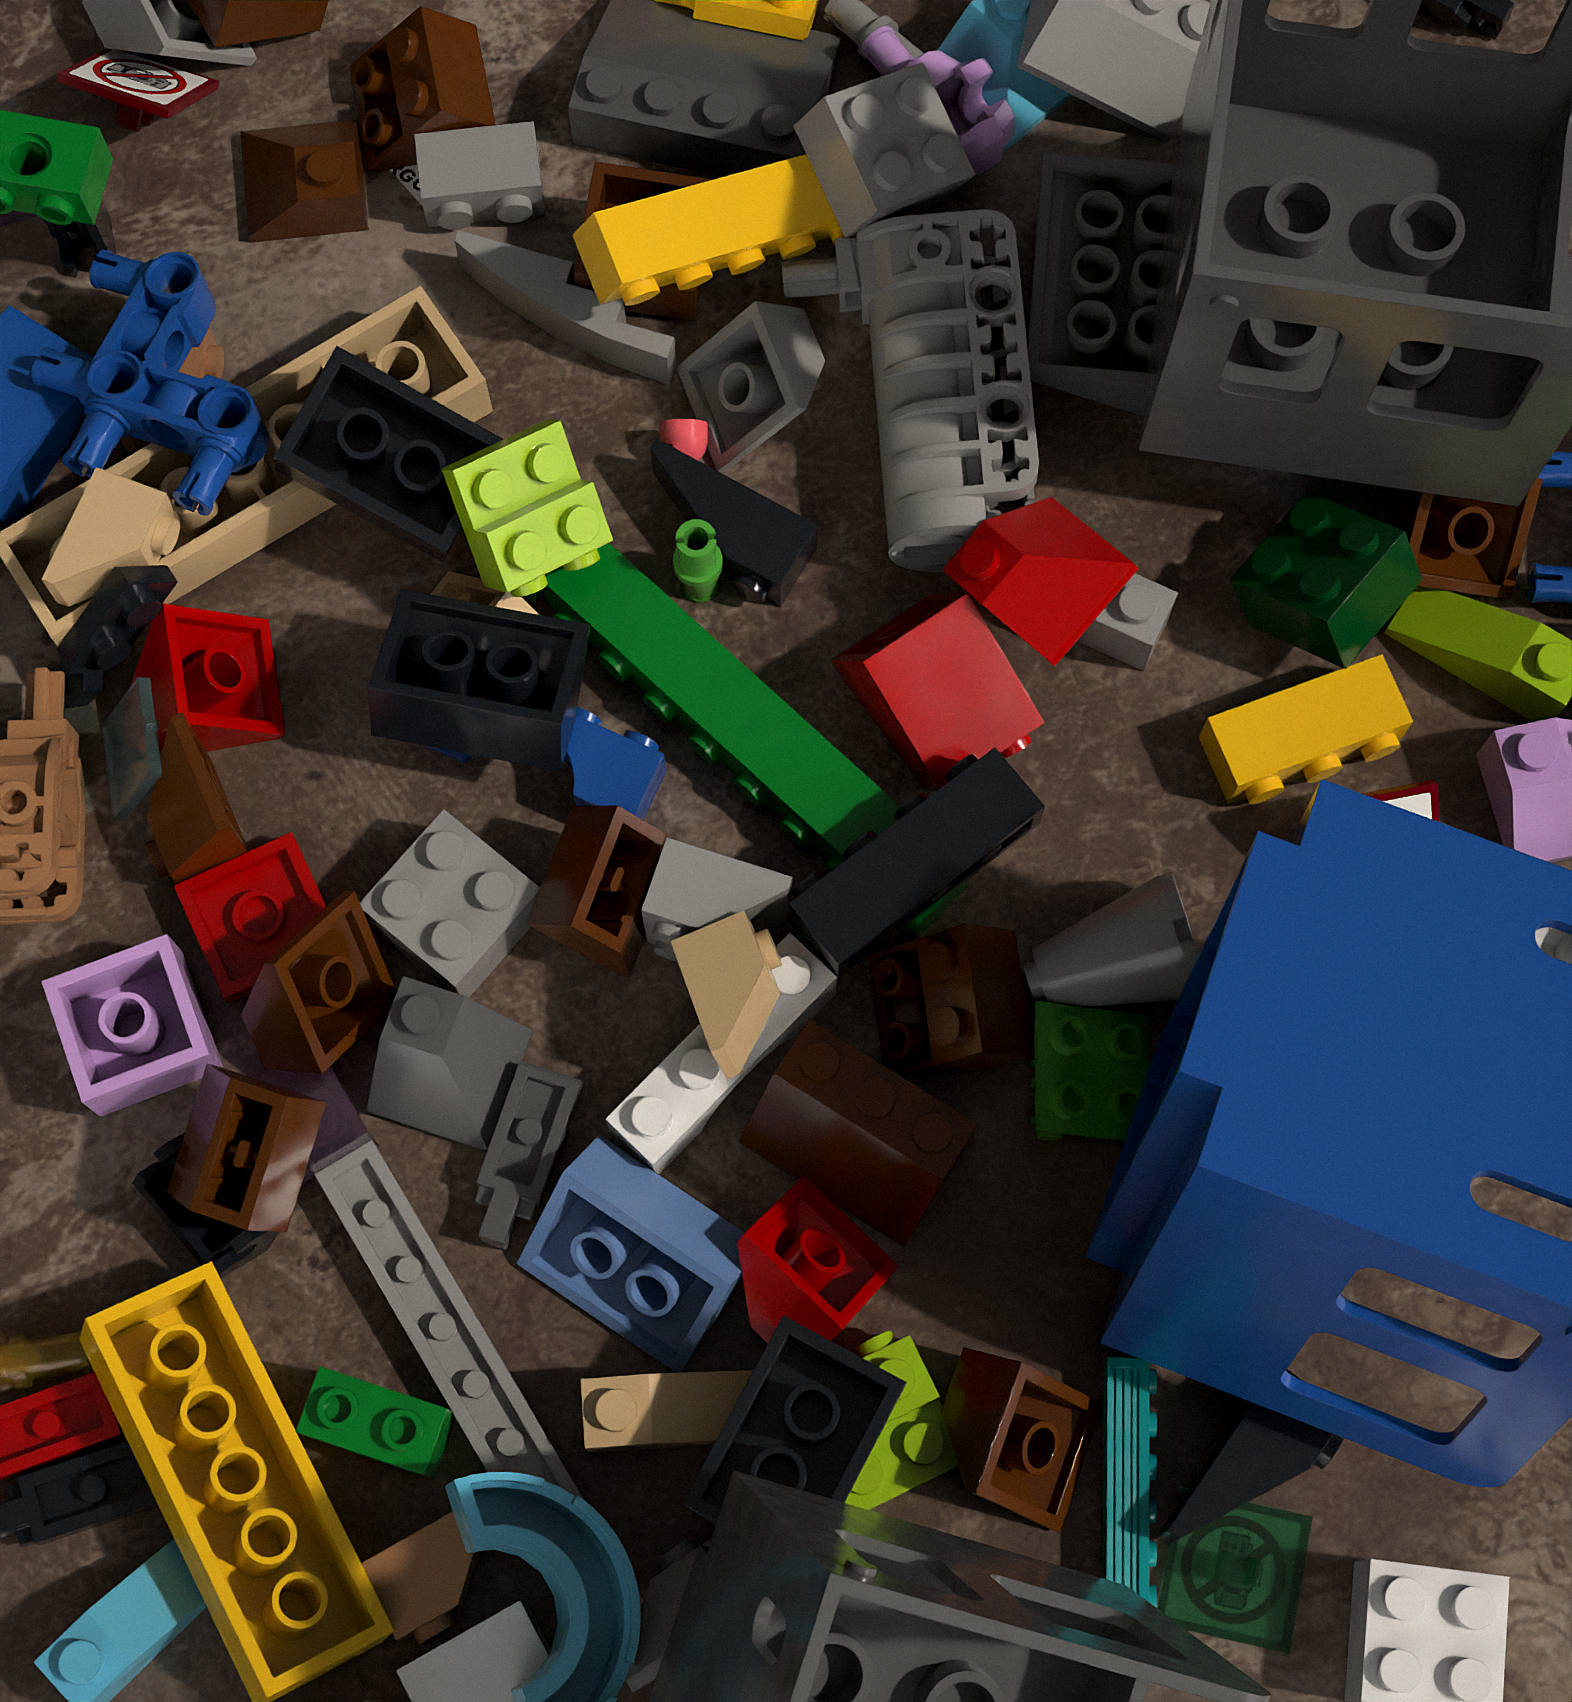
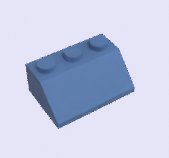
[517,1135,745,1373]

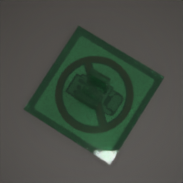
[1157,1487,1313,1654]

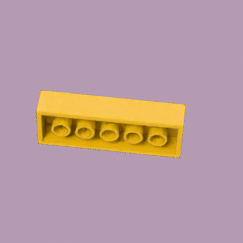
[79,1261,394,1702]

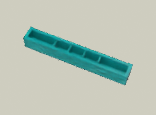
[1102,1357,1157,1607]

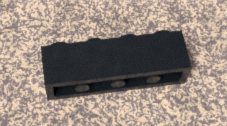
[789,747,1045,980]

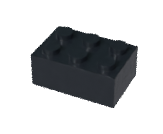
[274,345,504,562]
[682,1315,907,1525]

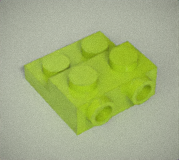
[441,419,613,597]
[845,1330,958,1510]

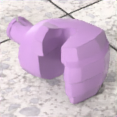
[861,25,1015,175]

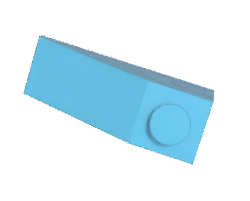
[34,1538,207,1702]

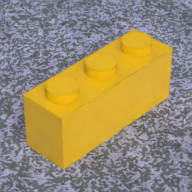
[1199,654,1414,804]

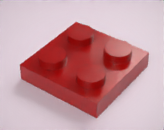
[174,832,327,1004]

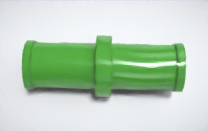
[673,519,723,603]

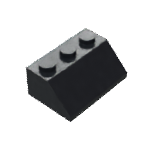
[367,589,590,772]

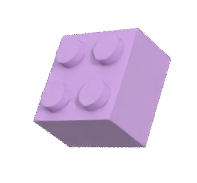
[41,934,223,1117]

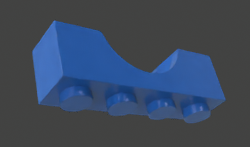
[426,707,667,820]

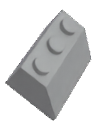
[1017,0,1210,140]

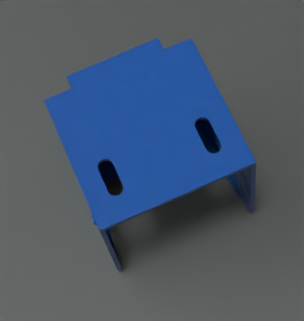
[1085,779,1572,1487]

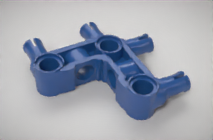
[32,249,270,516]

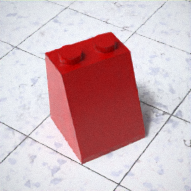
[830,593,1045,791]

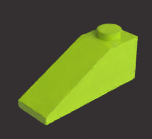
[1384,586,1572,722]

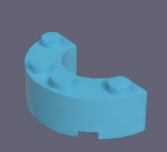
[445,1472,641,1702]

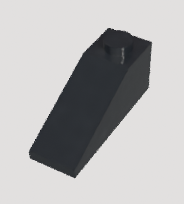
[650,438,818,608]
[1156,1369,1344,1546]

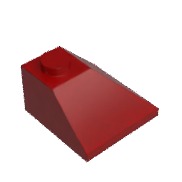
[942,497,1139,666]
[129,603,285,752]
[737,1175,899,1343]

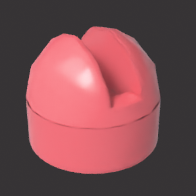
[659,419,708,461]

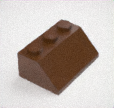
[739,1019,978,1247]

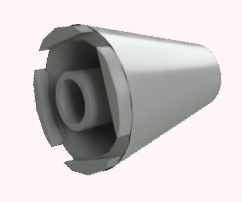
[1023,872,1199,1007]

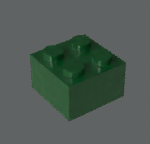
[1229,491,1423,669]

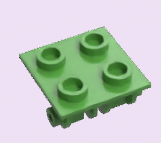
[1030,1001,1149,1141]

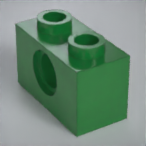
[0,110,113,225]
[296,1366,456,1480]

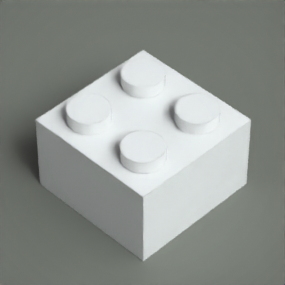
[1345,1559,1510,1702]

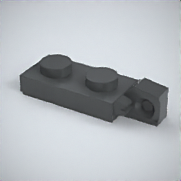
[475,1061,583,1250]

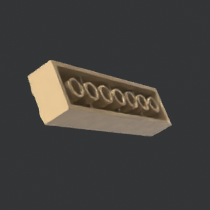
[0,286,493,647]

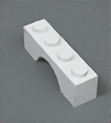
[605,933,837,1175]

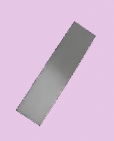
[454,230,676,385]

